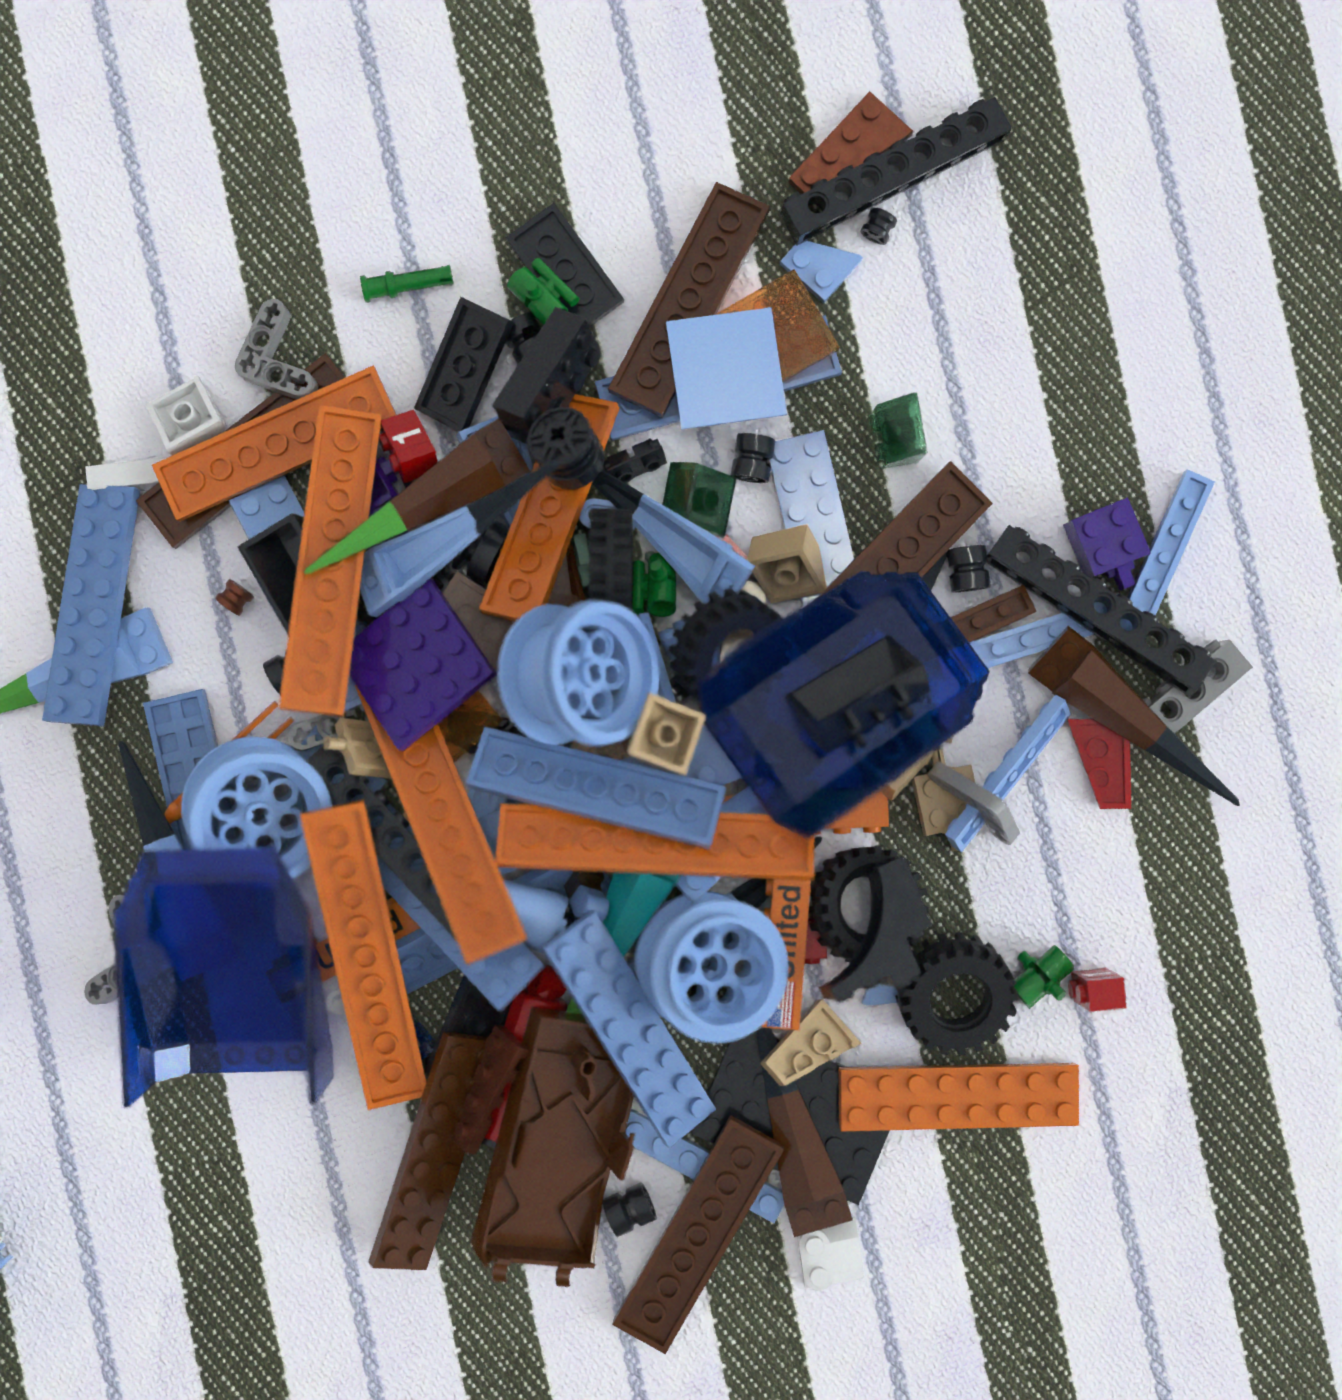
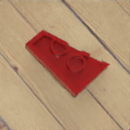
[1067,719,1131,809]

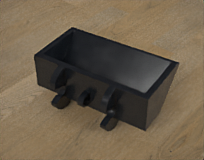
[237,513,364,635]
[785,634,931,754]

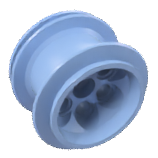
[498,601,659,746]
[181,737,332,888]
[634,891,789,1043]

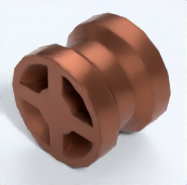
[215,579,254,616]

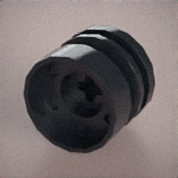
[527,407,605,490]
[446,520,510,586]

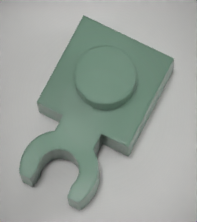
[571,533,590,588]

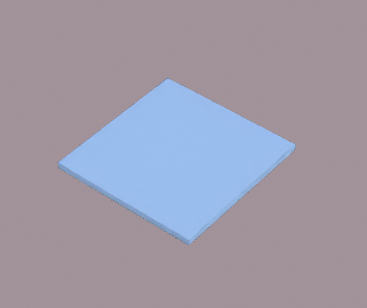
[666,307,787,430]

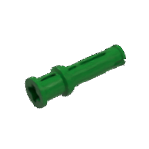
[360,265,454,303]

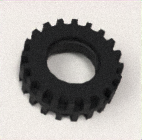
[589,509,633,612]
[669,589,791,713]
[808,846,929,963]
[895,932,1019,1056]

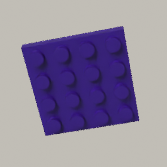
[349,578,497,751]

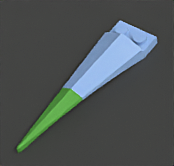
[0,607,173,714]

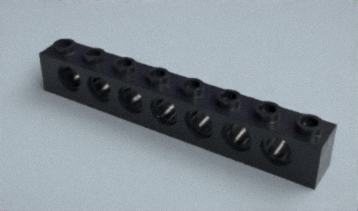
[780,97,1012,246]
[987,525,1217,696]
[306,746,457,941]

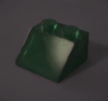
[869,392,928,469]
[662,462,736,536]

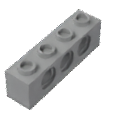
[1143,639,1253,734]

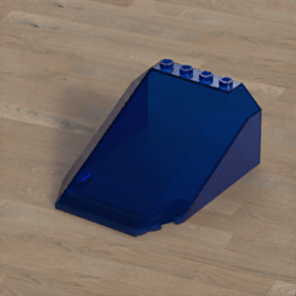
[698,571,990,839]
[113,848,334,1108]

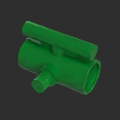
[507,258,579,325]
[632,552,676,617]
[1014,945,1074,1009]

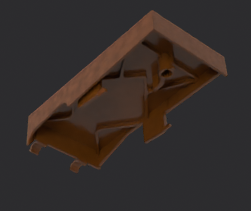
[470,1007,636,1287]

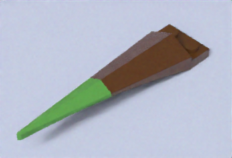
[304,418,531,574]

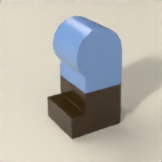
[564,871,609,922]

